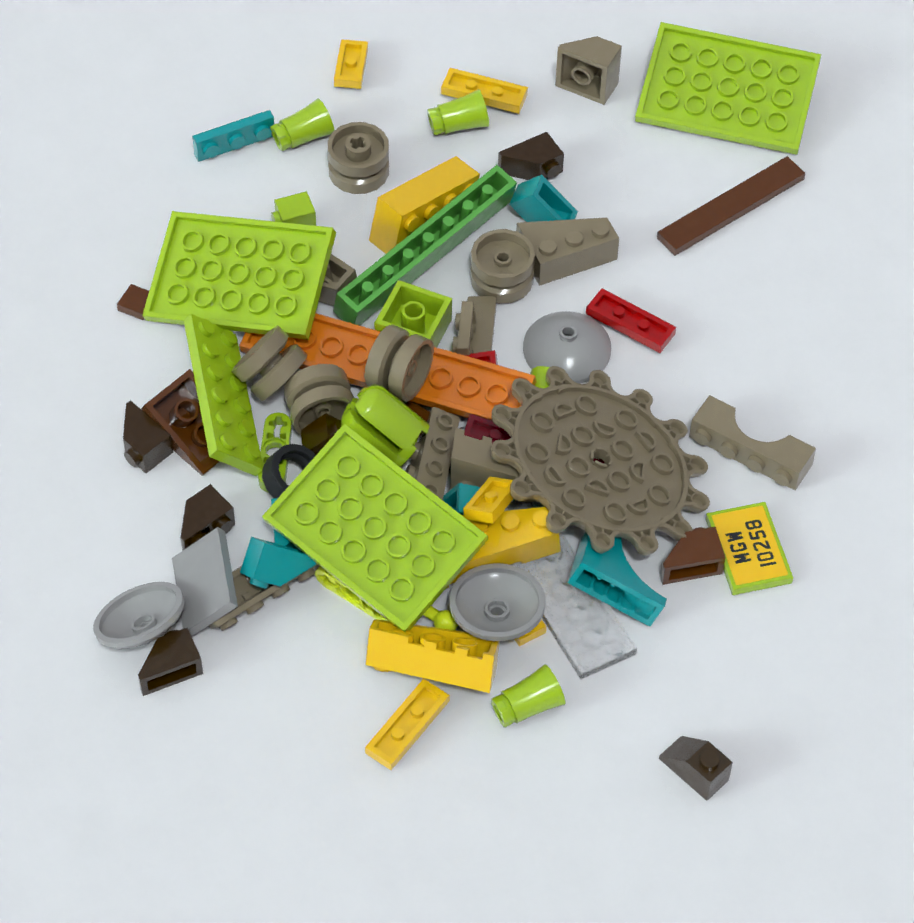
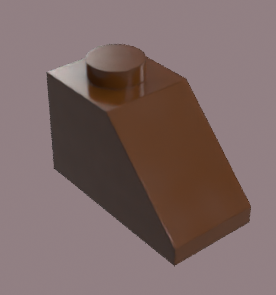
[661,527,726,585]

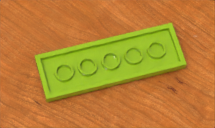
[184,314,263,476]

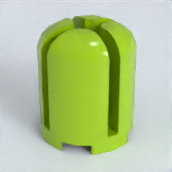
[341,384,430,467]

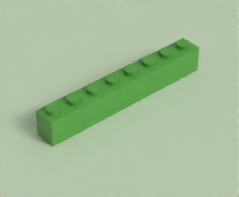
[333,165,517,325]

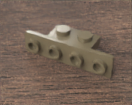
[453,296,497,355]
[405,407,460,500]
[209,564,318,631]

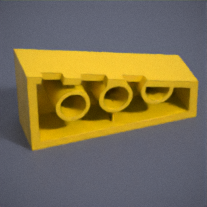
[369,156,480,254]
[447,507,561,588]
[366,619,500,693]

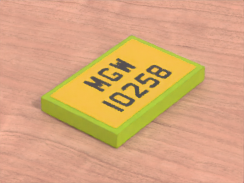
[706,502,793,595]

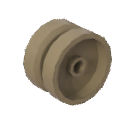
[328,122,389,194]
[471,229,535,304]
[364,324,434,402]
[231,325,308,401]
[284,364,354,435]

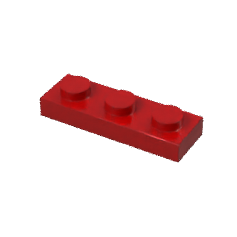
[586,288,676,353]

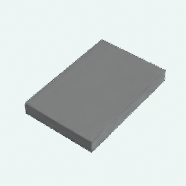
[172,527,238,636]

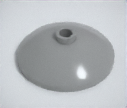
[523,311,611,384]
[450,563,545,641]
[93,582,185,649]

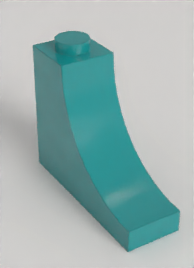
[567,532,667,626]

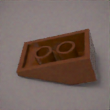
[141,369,220,476]

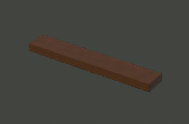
[657,156,805,256]

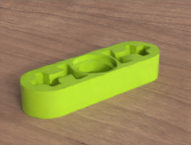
[258,412,292,493]

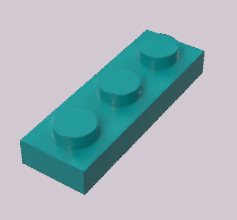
[192,110,275,162]

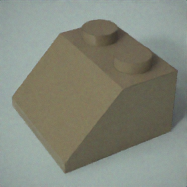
[555,36,622,105]

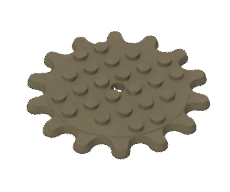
[491,366,710,556]

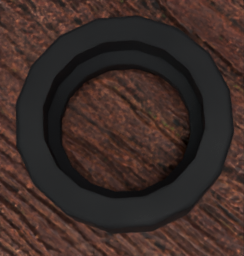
[262,444,316,498]

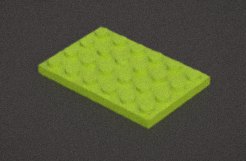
[635,22,821,155]
[142,211,336,340]
[262,424,488,632]

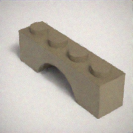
[689,395,816,491]

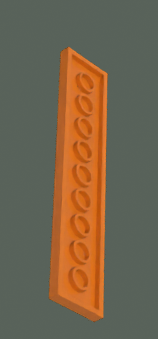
[239,313,536,420]

